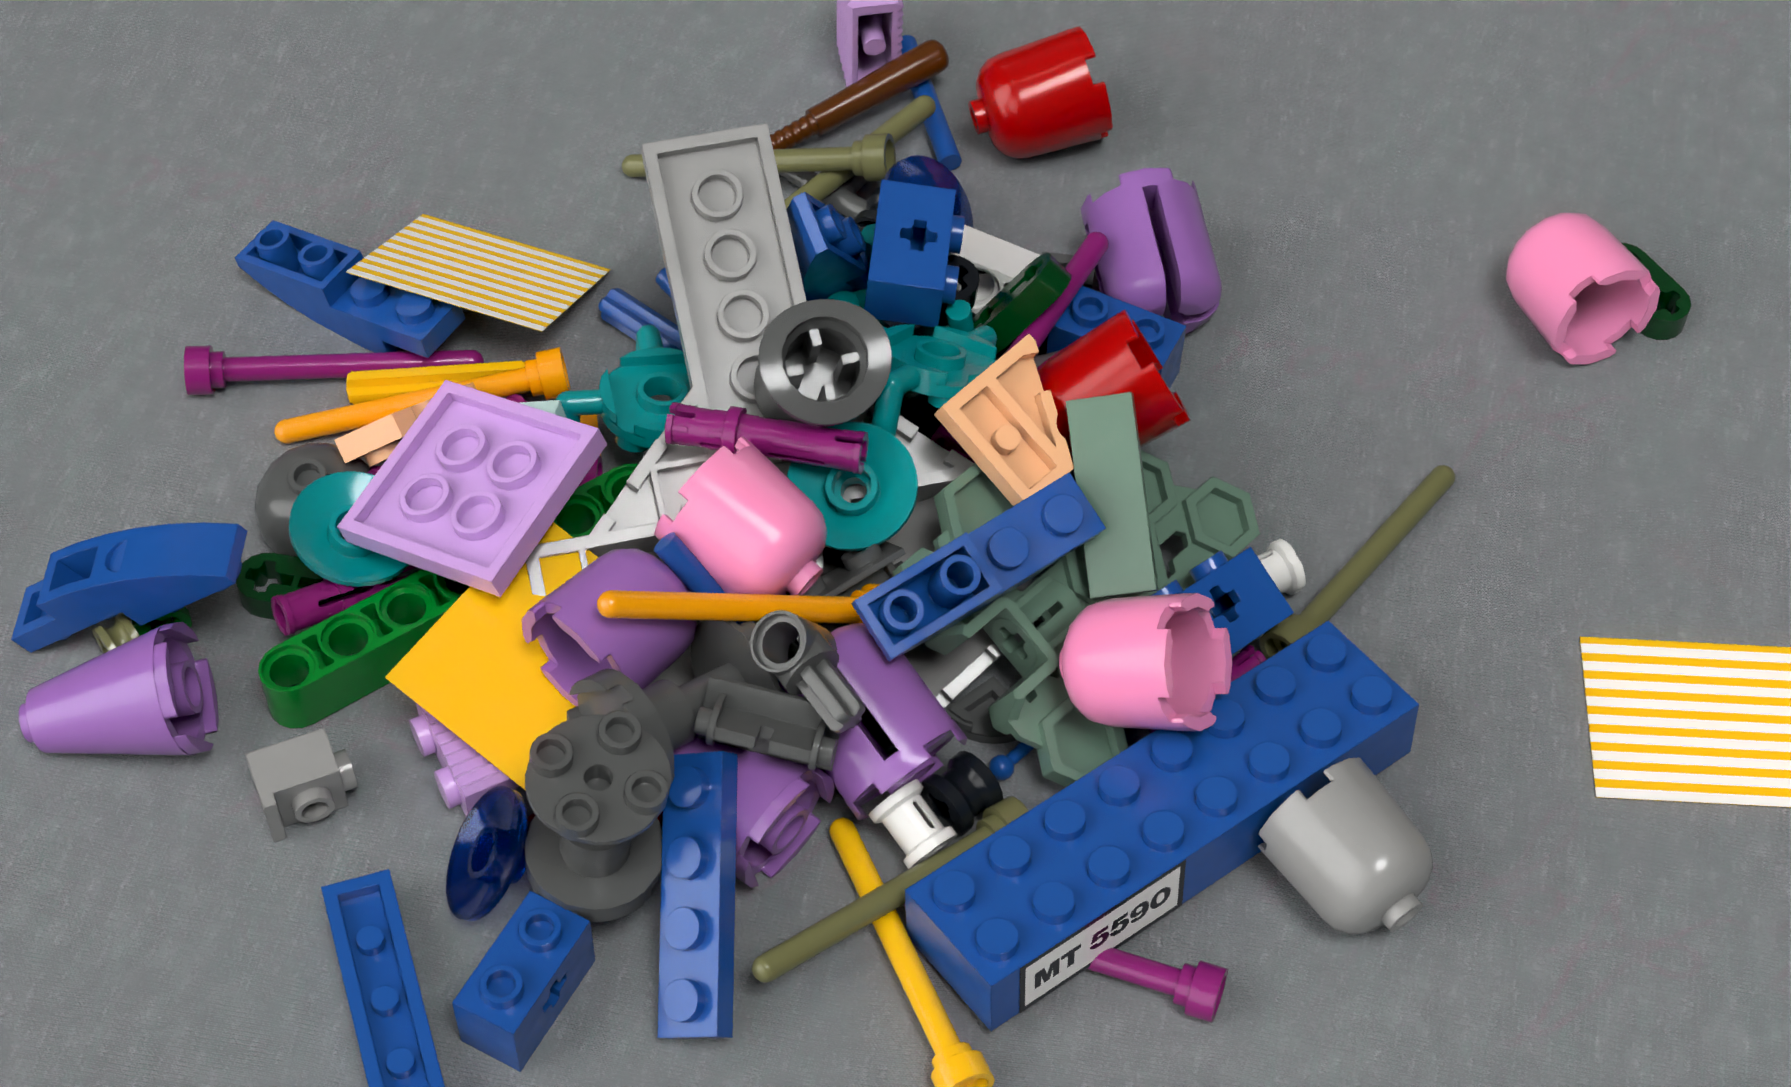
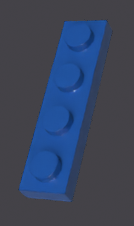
[657,751,738,1039]
[321,869,445,1087]

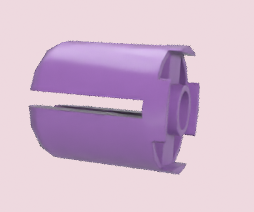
[1081,168,1222,334]
[779,623,968,820]

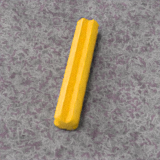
[346,360,527,404]

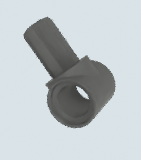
[750,610,865,734]

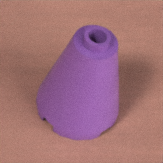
[19,622,219,755]
[673,734,835,888]

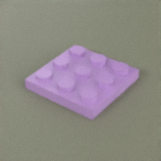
[337,380,607,597]

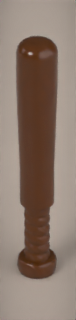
[770,39,949,149]

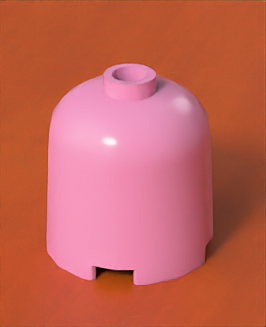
[1506,213,1660,364]
[654,436,828,595]
[1059,593,1232,731]

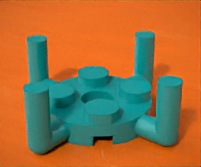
[871,324,997,437]
[556,325,691,452]

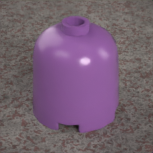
[522,548,697,706]

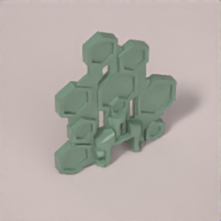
[892,450,1260,787]

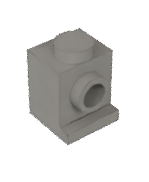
[245,728,358,843]

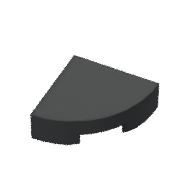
[945,676,1017,744]

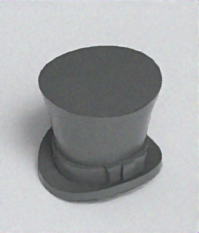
[754,299,892,427]

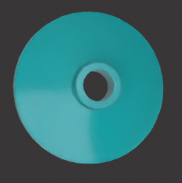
[787,422,918,551]
[288,471,409,587]

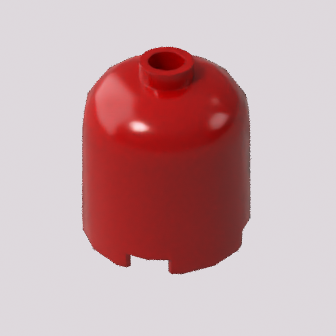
[968,26,1113,159]
[1037,310,1191,465]

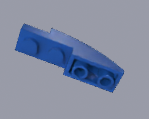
[786,192,869,301]
[235,220,466,358]
[851,472,1106,662]
[11,522,248,653]

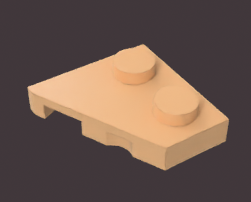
[934,334,1074,506]
[334,382,476,467]

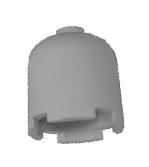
[1258,758,1433,935]

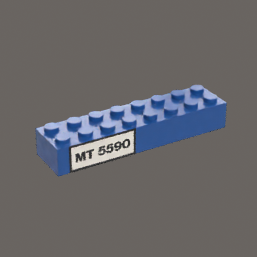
[905,620,1419,1031]

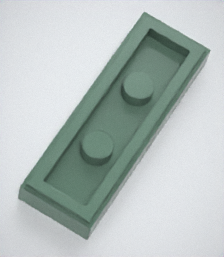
[1066,392,1158,599]

